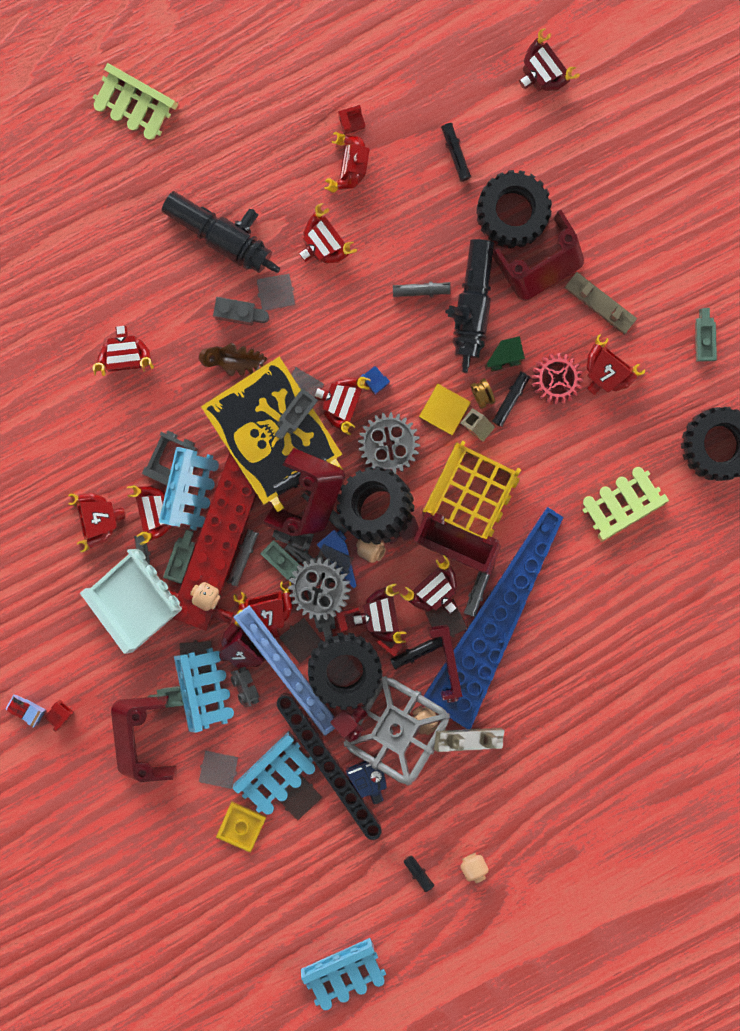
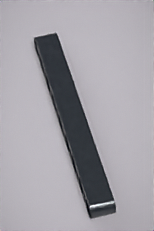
[277,693,381,840]

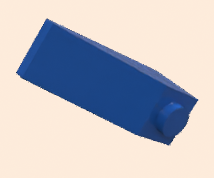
[316,530,357,589]

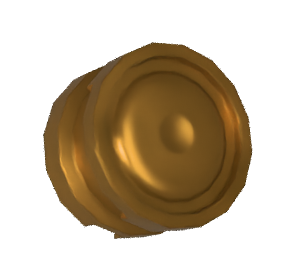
[470,378,495,409]

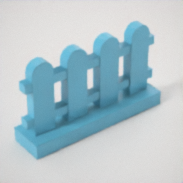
[159,447,219,530]
[174,648,234,733]
[233,731,315,815]
[301,938,386,1010]

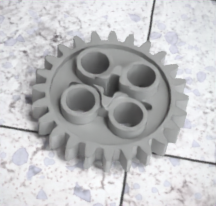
[358,412,420,474]
[288,557,351,620]

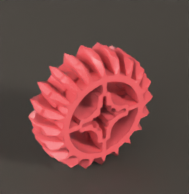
[531,353,583,405]

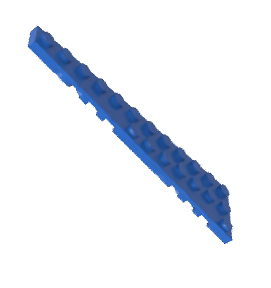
[423,507,563,729]

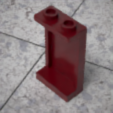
[428,624,462,703]

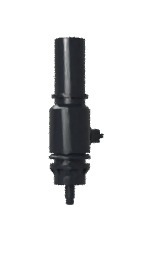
[162,191,280,273]
[445,239,494,373]

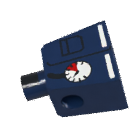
[346,756,387,805]

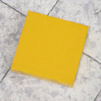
[419,384,471,436]
[216,801,267,853]

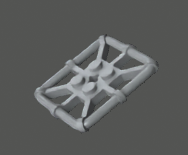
[344,676,450,786]

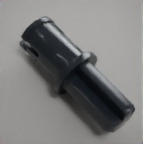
[404,855,434,892]

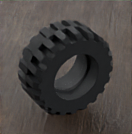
[476,170,552,248]
[681,407,740,481]
[337,467,414,544]
[308,632,382,710]

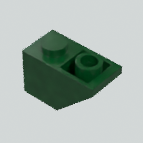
[485,336,525,372]

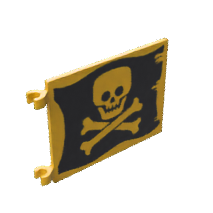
[201,356,343,512]

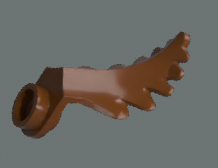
[199,343,267,376]

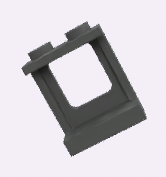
[142,430,198,485]

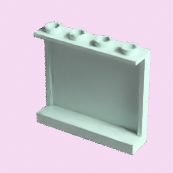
[80,549,182,654]

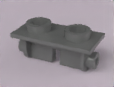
[272,529,314,551]
[231,667,260,707]

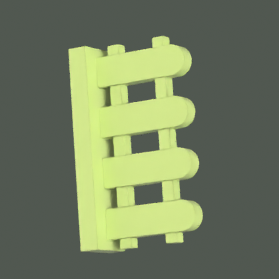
[93,63,179,140]
[582,467,669,542]

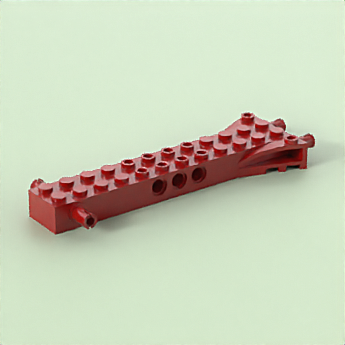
[168,452,257,631]

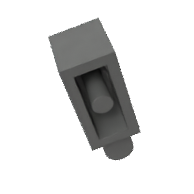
[213,297,269,326]

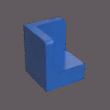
[360,366,390,395]

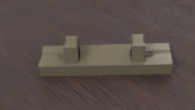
[565,272,637,334]
[434,728,505,752]

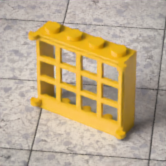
[422,441,521,539]

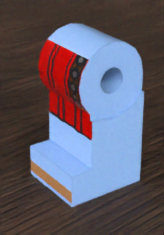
[6,695,46,728]

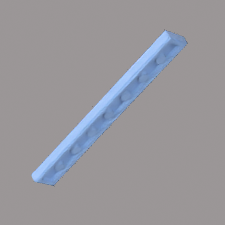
[234,605,335,736]

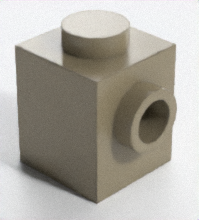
[461,408,495,442]

